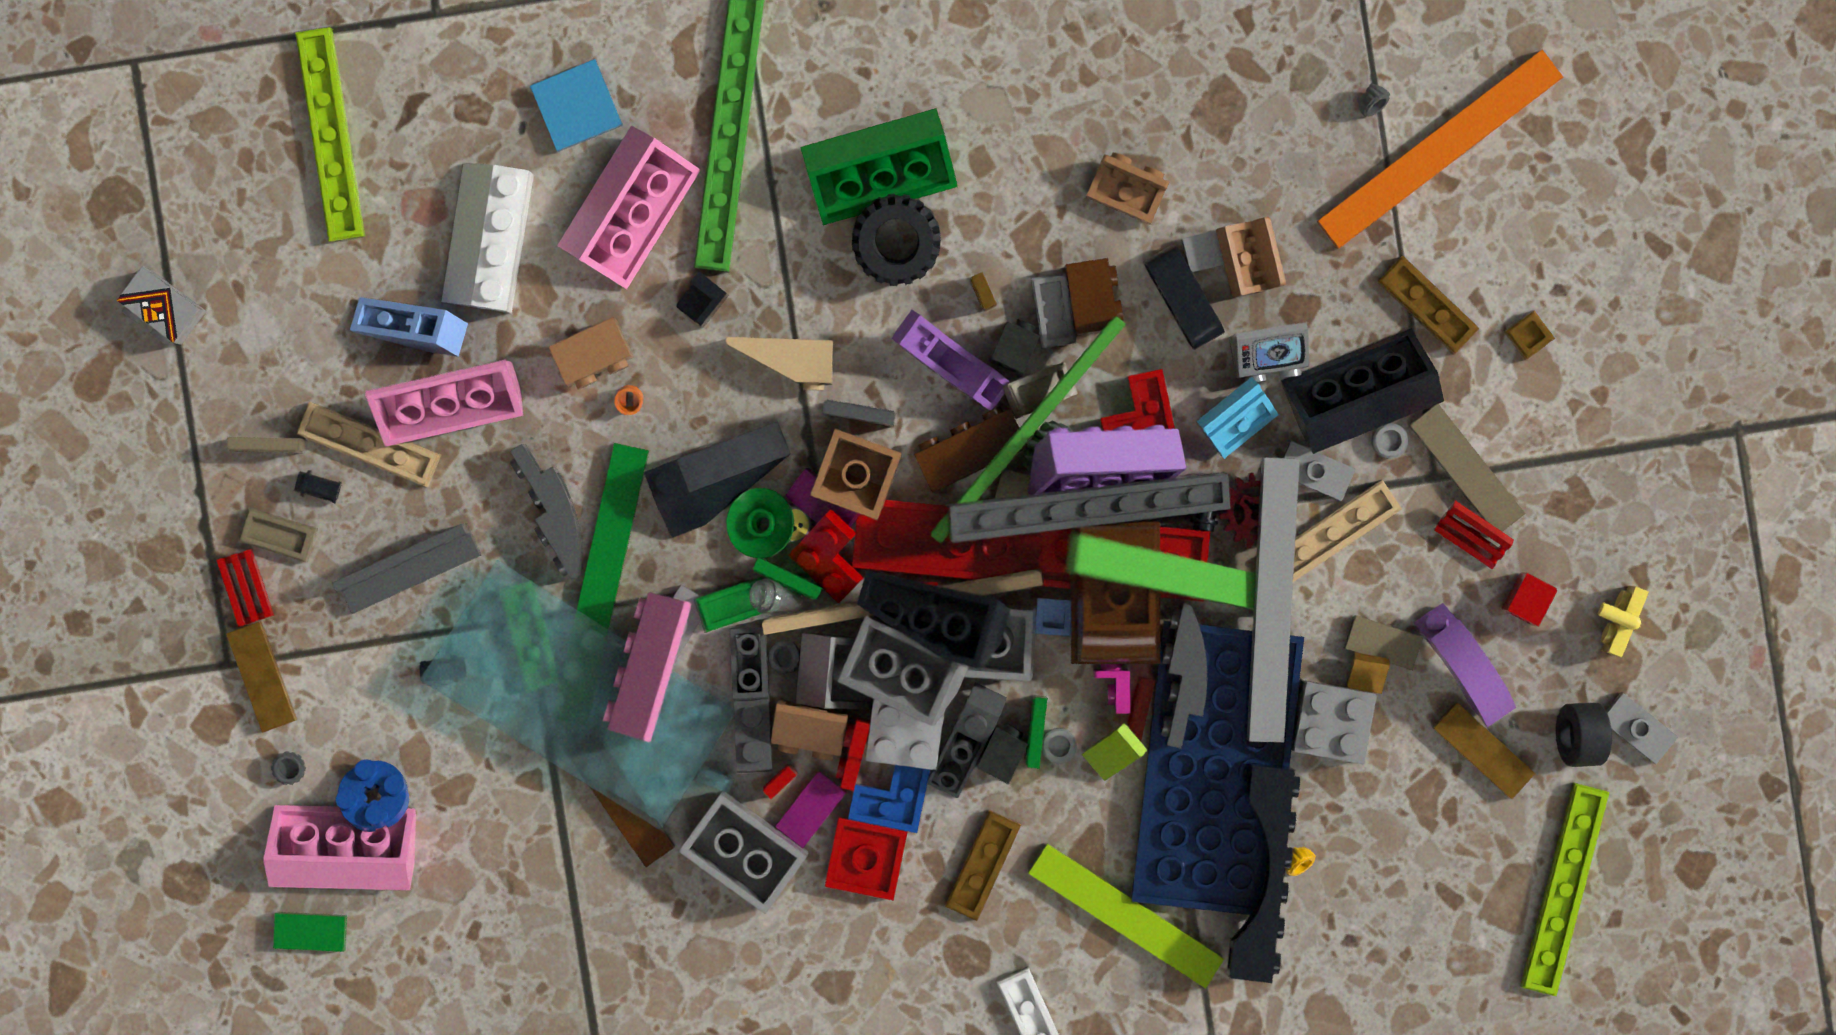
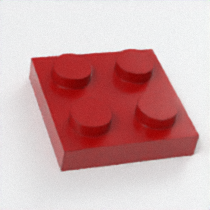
[825,816,908,901]

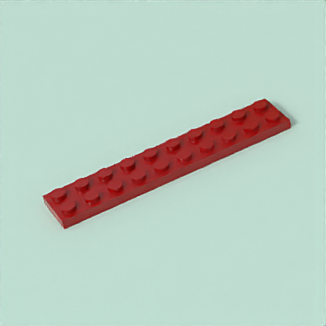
[852,500,1211,602]

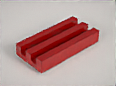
[1434,500,1514,569]
[216,549,274,627]

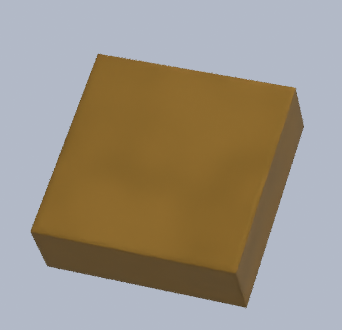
[970,272,997,311]
[1504,310,1555,360]
[1347,652,1390,694]

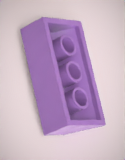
[1028,425,1186,495]

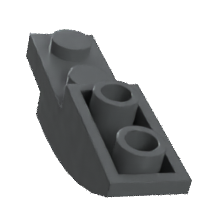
[510,444,583,579]
[1160,602,1207,748]
[730,627,772,773]

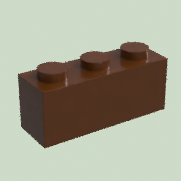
[914,406,1028,493]

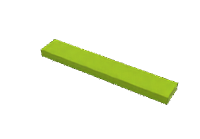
[295,27,365,242]
[1520,782,1610,996]
[1028,843,1225,989]

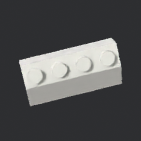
[441,163,534,313]

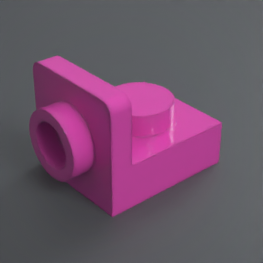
[1093,664,1130,714]

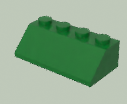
[800,108,958,226]

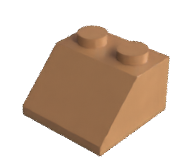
[810,429,902,520]
[771,699,849,761]

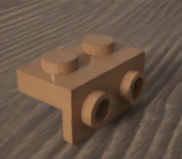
[1086,152,1169,225]
[1216,217,1286,298]

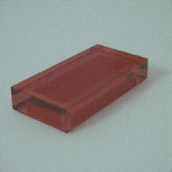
[1126,676,1156,742]

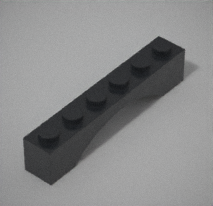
[1226,763,1300,983]

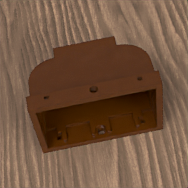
[1070,522,1160,664]

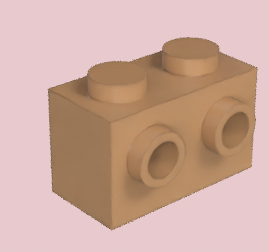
[549,317,634,390]

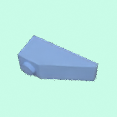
[350,297,468,357]

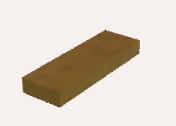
[1377,256,1479,354]
[226,621,297,733]
[1432,702,1536,800]
[945,810,1021,921]

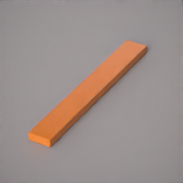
[1317,49,1563,249]

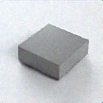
[1181,230,1224,273]

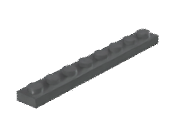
[947,472,1230,542]

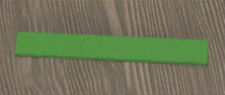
[694,0,765,272]
[931,316,1126,543]
[1067,535,1256,610]

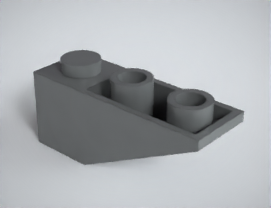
[927,682,1007,798]

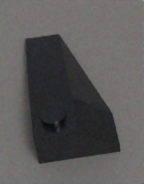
[644,421,790,538]
[857,571,1010,670]

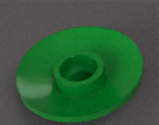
[726,488,794,558]

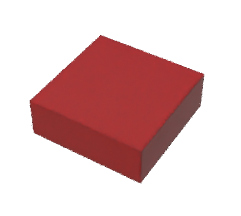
[763,764,798,799]

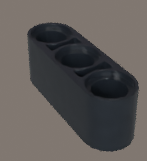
[1143,244,1225,350]

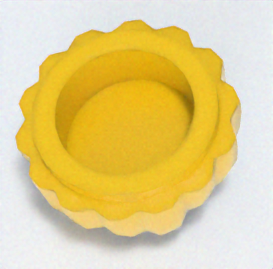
[1285,846,1316,876]

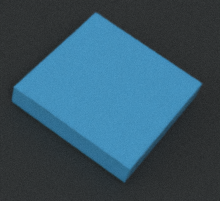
[530,59,623,152]

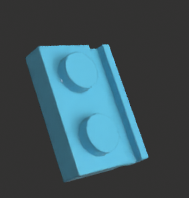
[1197,377,1279,459]

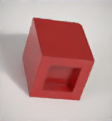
[1501,572,1557,627]

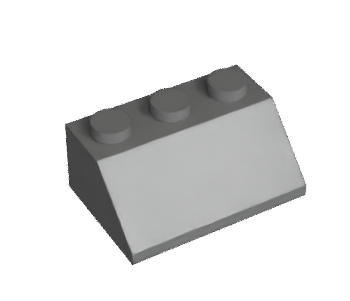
[838,616,968,726]

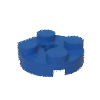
[336,759,409,832]

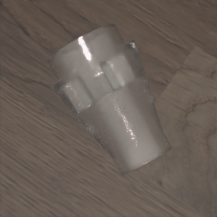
[750,578,804,613]

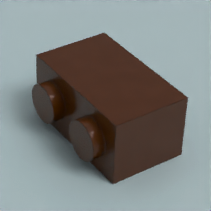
[1064,258,1124,336]

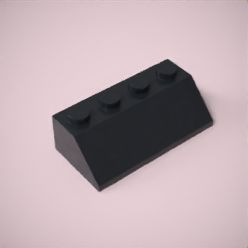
[1281,328,1444,454]

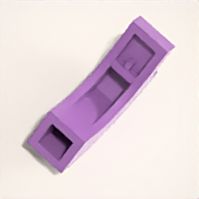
[891,310,1011,411]
[1414,603,1516,727]

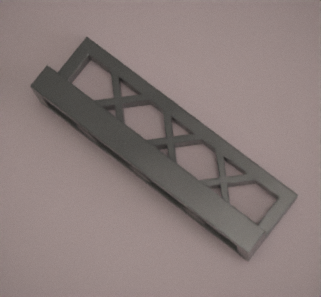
[332,523,481,614]

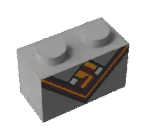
[117,266,206,345]

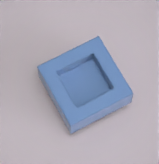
[1035,598,1071,636]

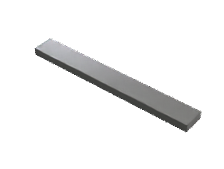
[1247,457,1300,742]

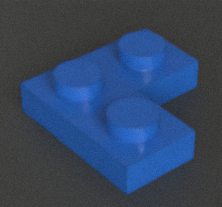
[848,765,930,833]

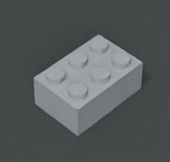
[679,790,808,914]

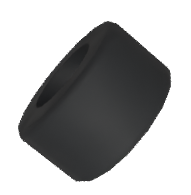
[1556,703,1612,767]

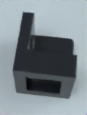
[676,271,729,328]

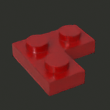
[1100,369,1175,431]
[788,509,864,603]
[835,717,871,791]

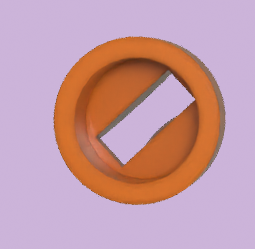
[614,385,644,415]

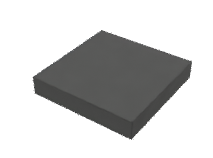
[822,399,896,427]

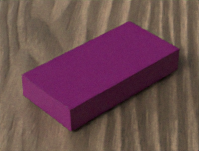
[785,468,860,527]
[775,771,846,848]

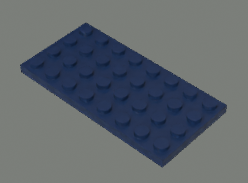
[1131,620,1304,915]

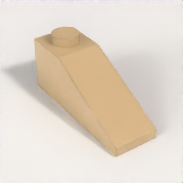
[726,337,834,391]

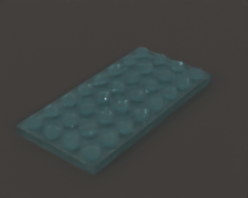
[420,560,734,831]

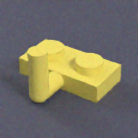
[1598,586,1649,657]

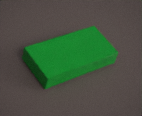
[753,557,823,600]
[694,577,772,633]
[1025,695,1048,769]
[273,912,347,952]

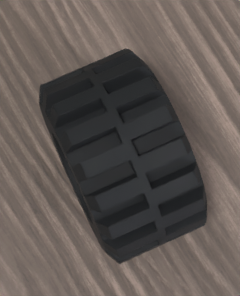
[852,194,941,286]

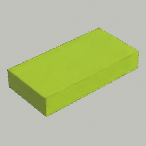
[1082,724,1147,781]

